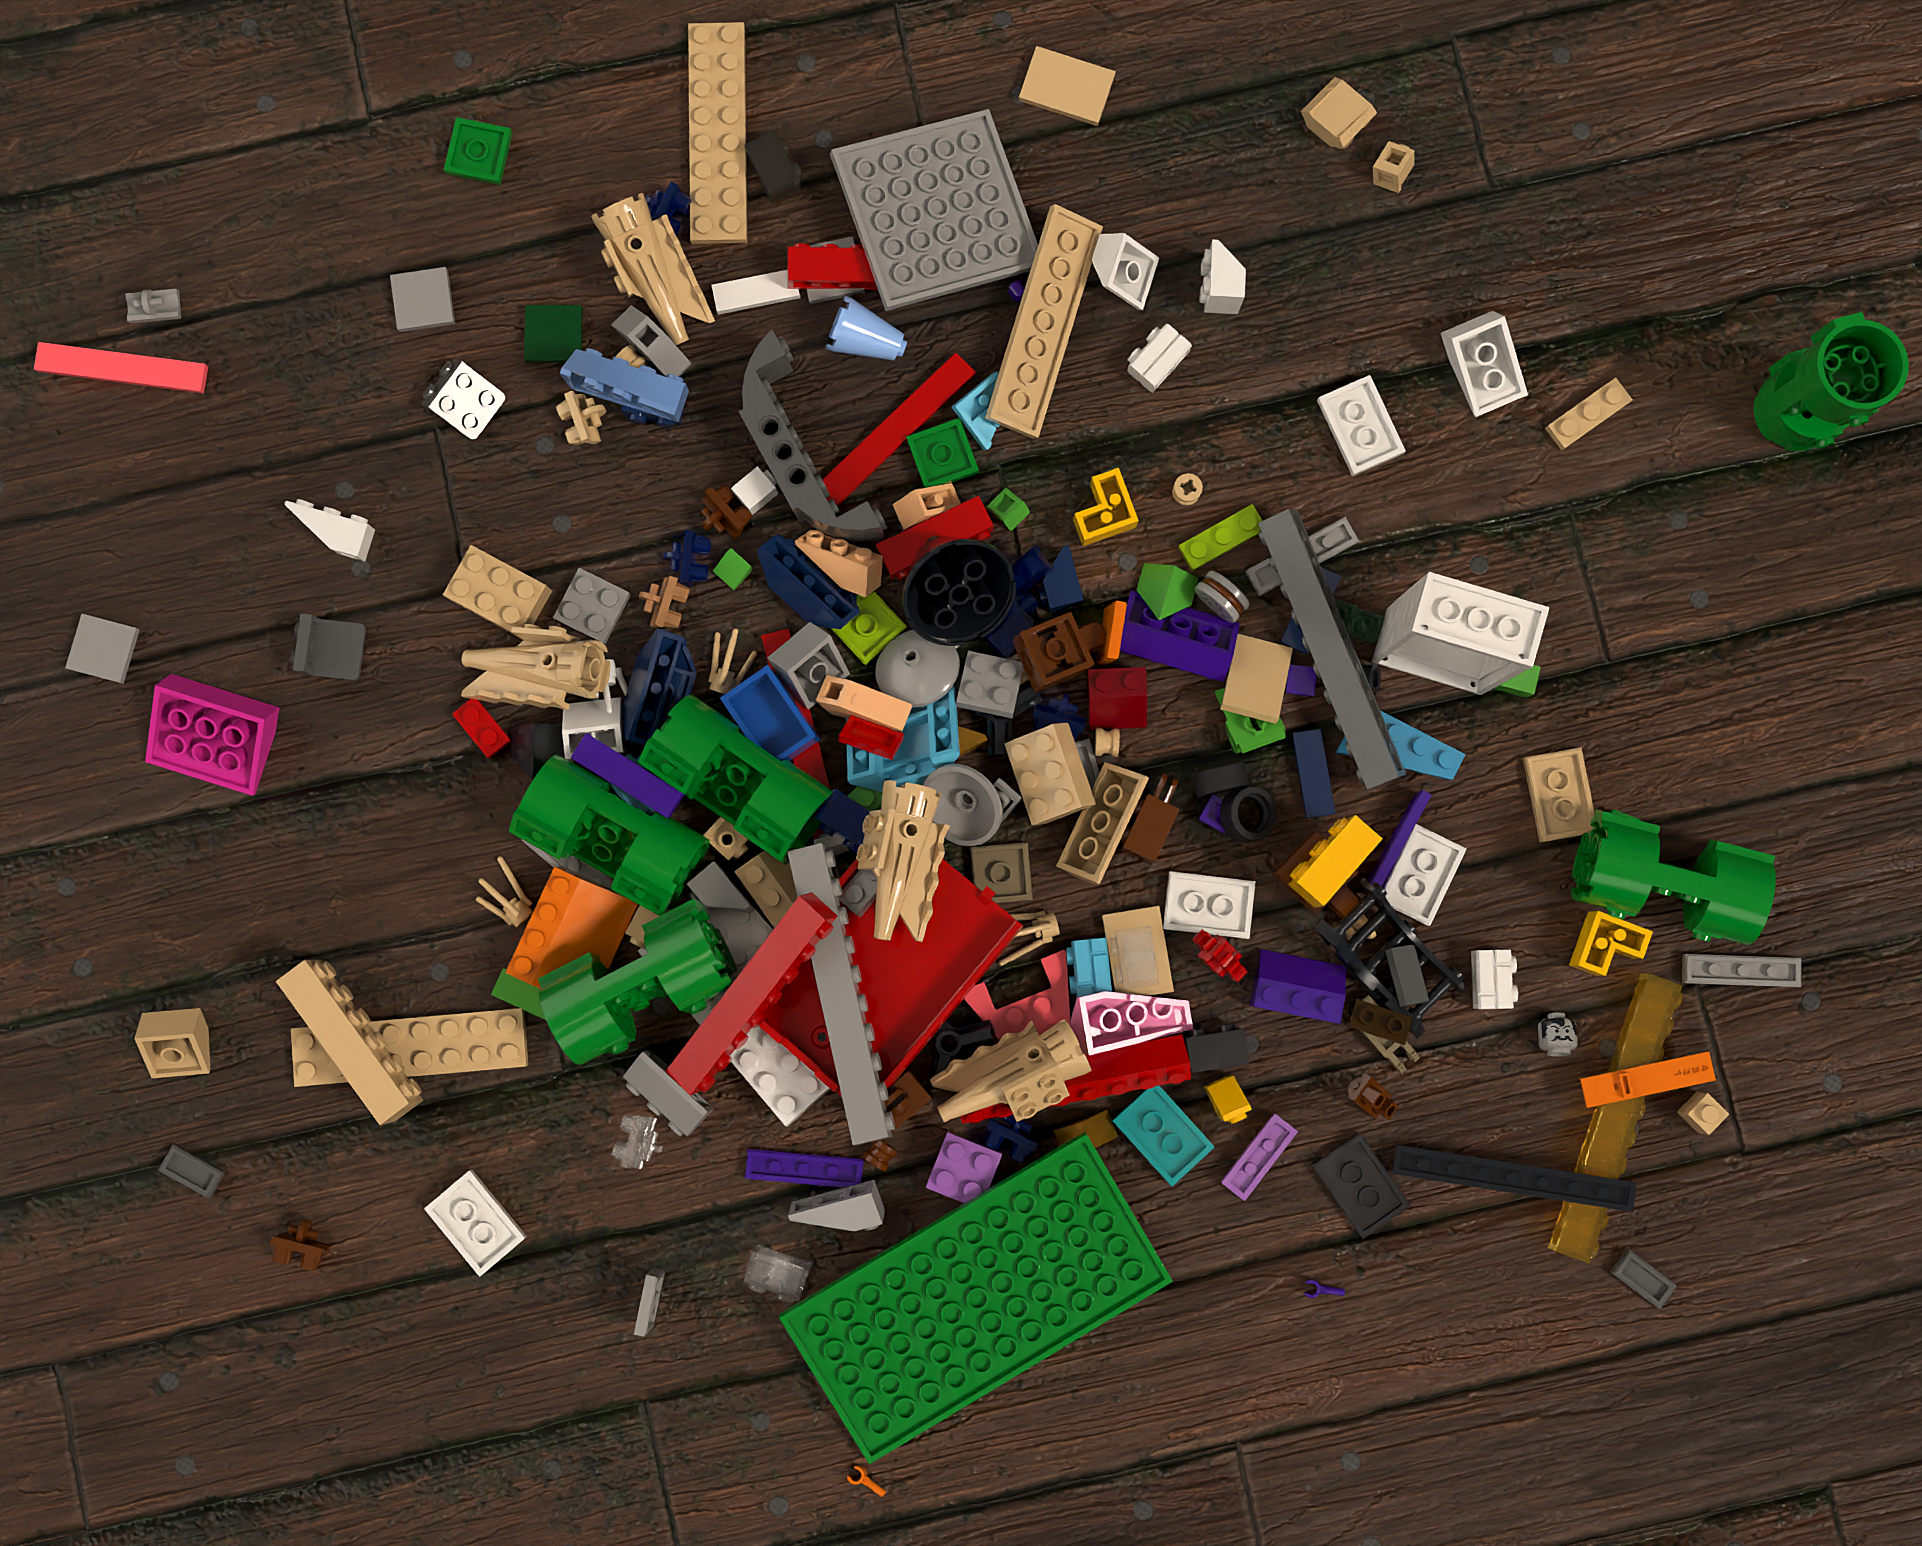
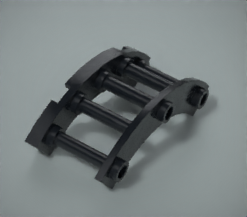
[1315,878,1466,1039]

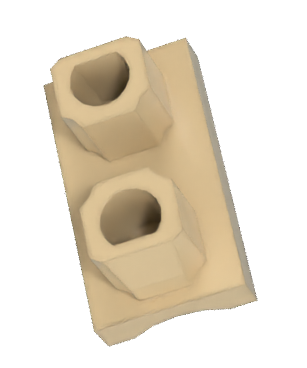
[556,391,606,445]

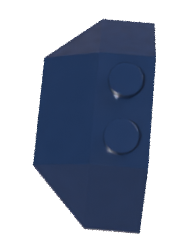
[757,534,860,629]
[621,629,697,746]

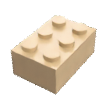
[443,545,552,637]
[1004,723,1096,826]

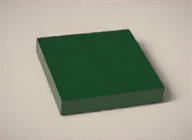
[524,305,583,363]

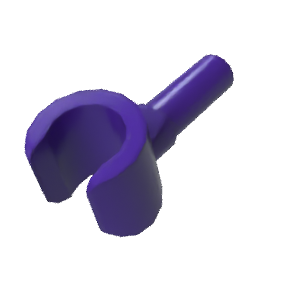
[1008,280,1025,302]
[1304,1278,1345,1298]

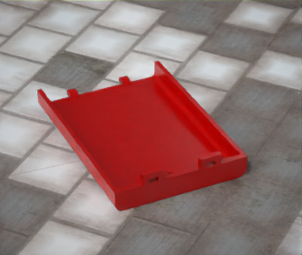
[759,858,1024,1097]

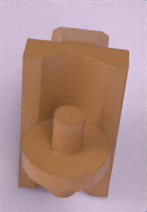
[639,576,690,629]

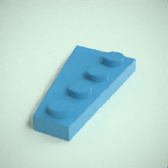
[1336,711,1466,781]

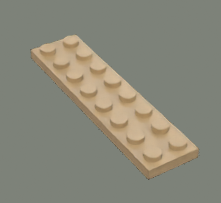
[688,22,747,244]
[985,204,1103,439]
[291,1008,528,1087]

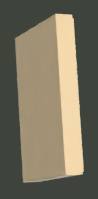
[1019,46,1116,126]
[1220,634,1293,724]
[1523,748,1595,842]
[1102,906,1174,996]

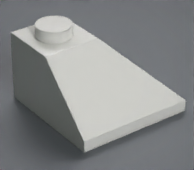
[1091,233,1159,310]

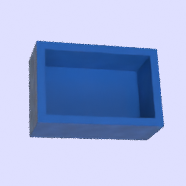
[720,665,821,762]

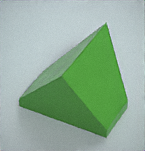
[1136,563,1199,620]

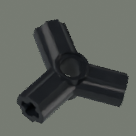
[956,680,1043,756]
[927,1019,997,1083]

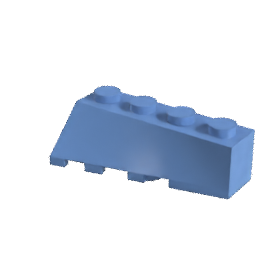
[560,348,689,422]

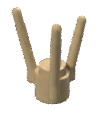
[708,628,757,694]
[476,856,533,928]
[999,911,1059,966]

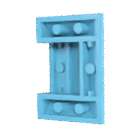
[846,685,960,792]

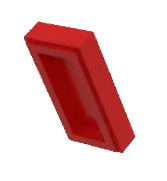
[839,715,904,760]

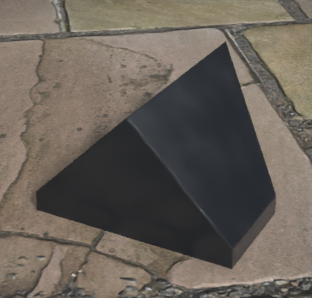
[511,723,565,780]

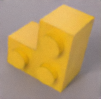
[1073,468,1139,546]
[1569,911,1653,976]

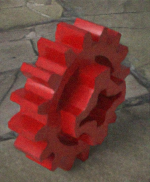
[1192,929,1248,982]

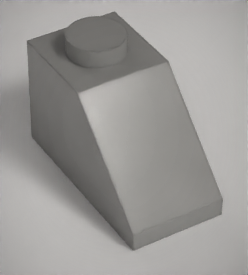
[687,861,755,913]

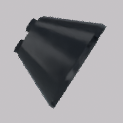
[902,535,1016,646]

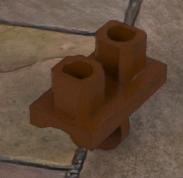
[701,485,752,540]
[1348,1073,1398,1120]
[269,1219,331,1271]

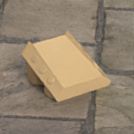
[1301,77,1377,149]

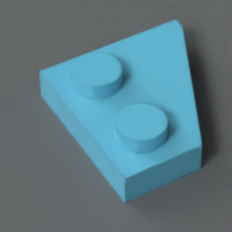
[952,372,1000,451]

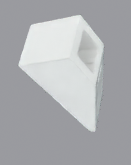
[285,499,375,562]

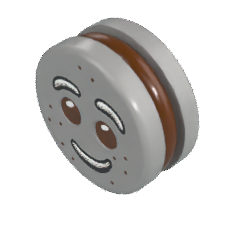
[1195,571,1249,623]

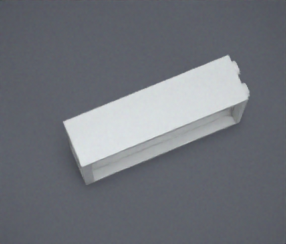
[1371,572,1550,695]

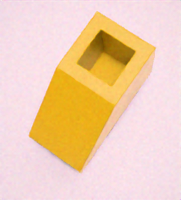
[1204,1074,1252,1124]

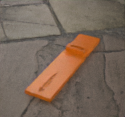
[1580,1051,1716,1108]

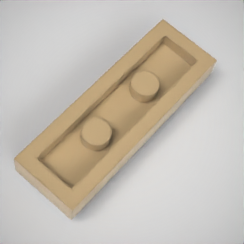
[1545,378,1633,450]

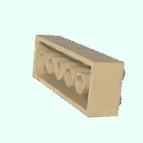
[276,960,423,1125]

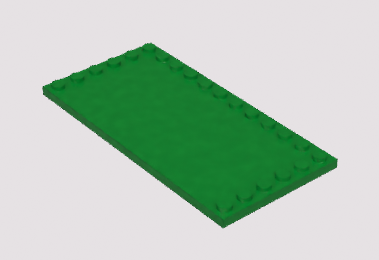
[779,1131,1173,1464]

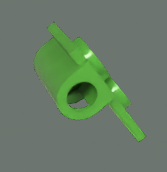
[1215,688,1286,754]

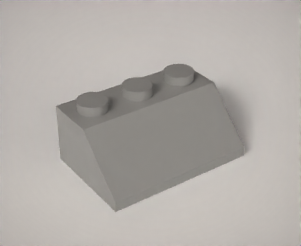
[623,1050,714,1136]

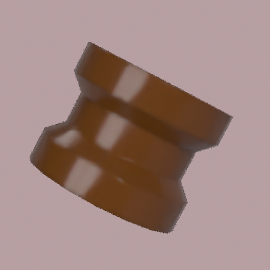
[862,1140,898,1172]

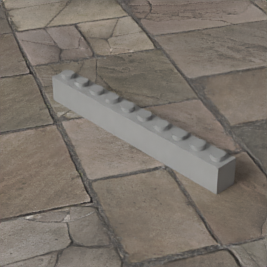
[788,843,895,1145]

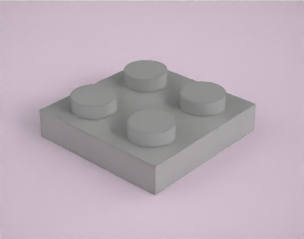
[553,568,631,644]
[956,651,1023,718]

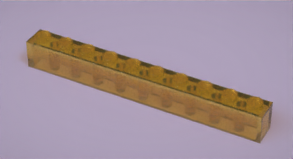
[1548,974,1683,1264]

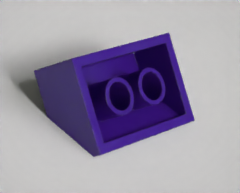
[1250,949,1346,1024]

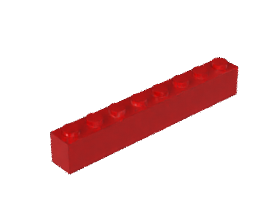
[665,892,838,1095]
[956,1034,1191,1124]

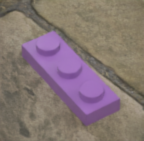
[1220,1113,1298,1201]

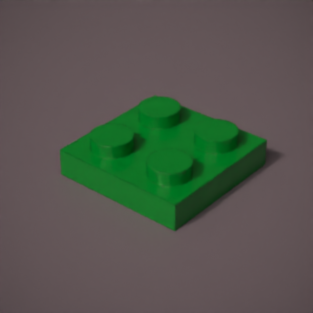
[444,117,513,185]
[906,418,979,488]

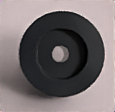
[1362,665,1381,693]

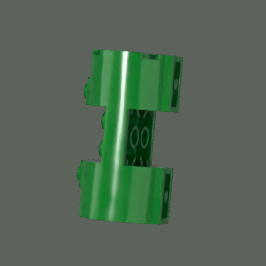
[1753,312,1909,452]
[638,694,835,865]
[508,754,710,916]
[1571,809,1776,945]
[538,899,738,1065]

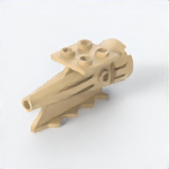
[591,193,715,345]
[461,624,610,710]
[856,781,950,942]
[930,1019,1091,1123]

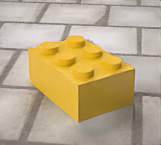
[1288,815,1382,908]

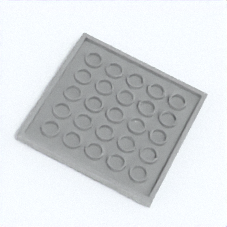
[830,109,1038,311]

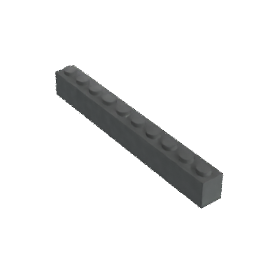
[1258,509,1406,790]

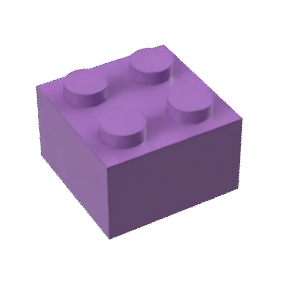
[926,1130,1002,1203]

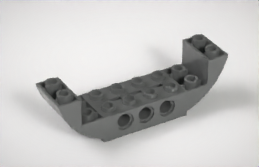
[738,330,888,543]

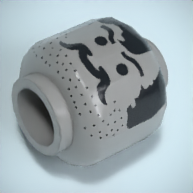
[1538,1013,1578,1057]

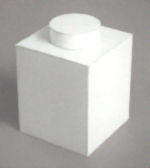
[731,466,778,515]

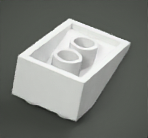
[1441,311,1528,417]

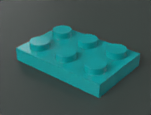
[1112,1086,1215,1186]

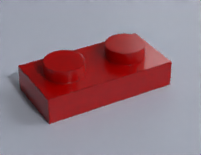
[452,699,511,759]

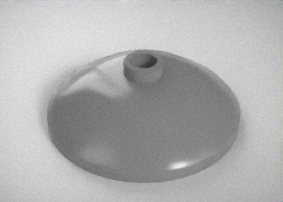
[875,629,960,707]
[923,764,1002,846]

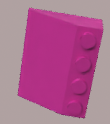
[145,674,280,796]

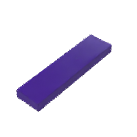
[570,733,684,818]
[1362,790,1431,894]
[745,1148,864,1188]

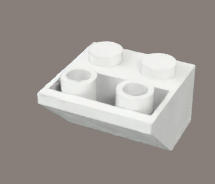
[1200,240,1246,314]
[562,697,628,761]

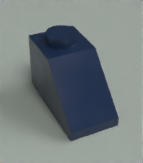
[1038,545,1083,613]

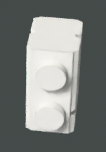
[1127,323,1192,393]
[1471,950,1518,1009]

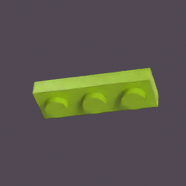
[1178,504,1262,571]

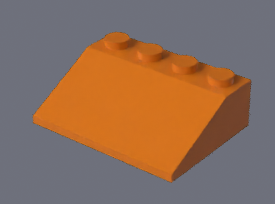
[505,866,639,988]

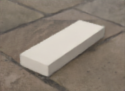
[712,270,800,314]

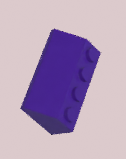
[1120,590,1240,682]

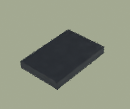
[1311,1132,1411,1239]

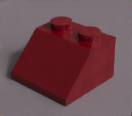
[1086,667,1147,731]

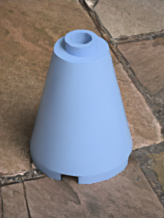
[825,295,907,361]

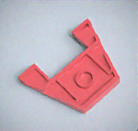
[964,950,1071,1041]

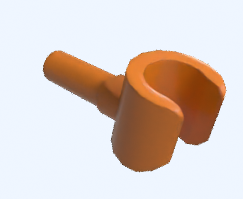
[847,1465,886,1497]

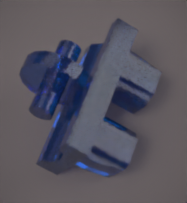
[645,182,692,236]
[663,530,711,586]
[1012,545,1054,597]
[1033,693,1086,741]
[984,1115,1038,1163]

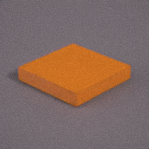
[1096,601,1127,666]

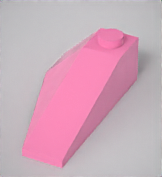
[1070,991,1193,1055]

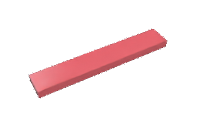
[34,342,208,394]

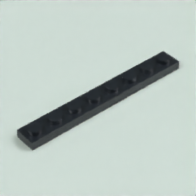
[1392,1145,1637,1212]

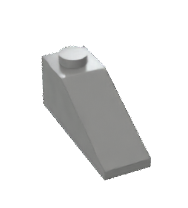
[788,1180,885,1231]

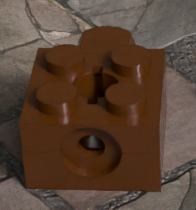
[1011,612,1106,693]
[1119,773,1180,865]
[1272,831,1361,918]
[884,1069,932,1133]

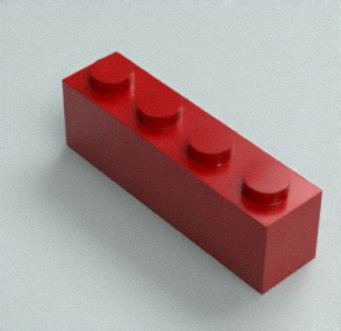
[787,243,878,290]
[876,495,994,581]

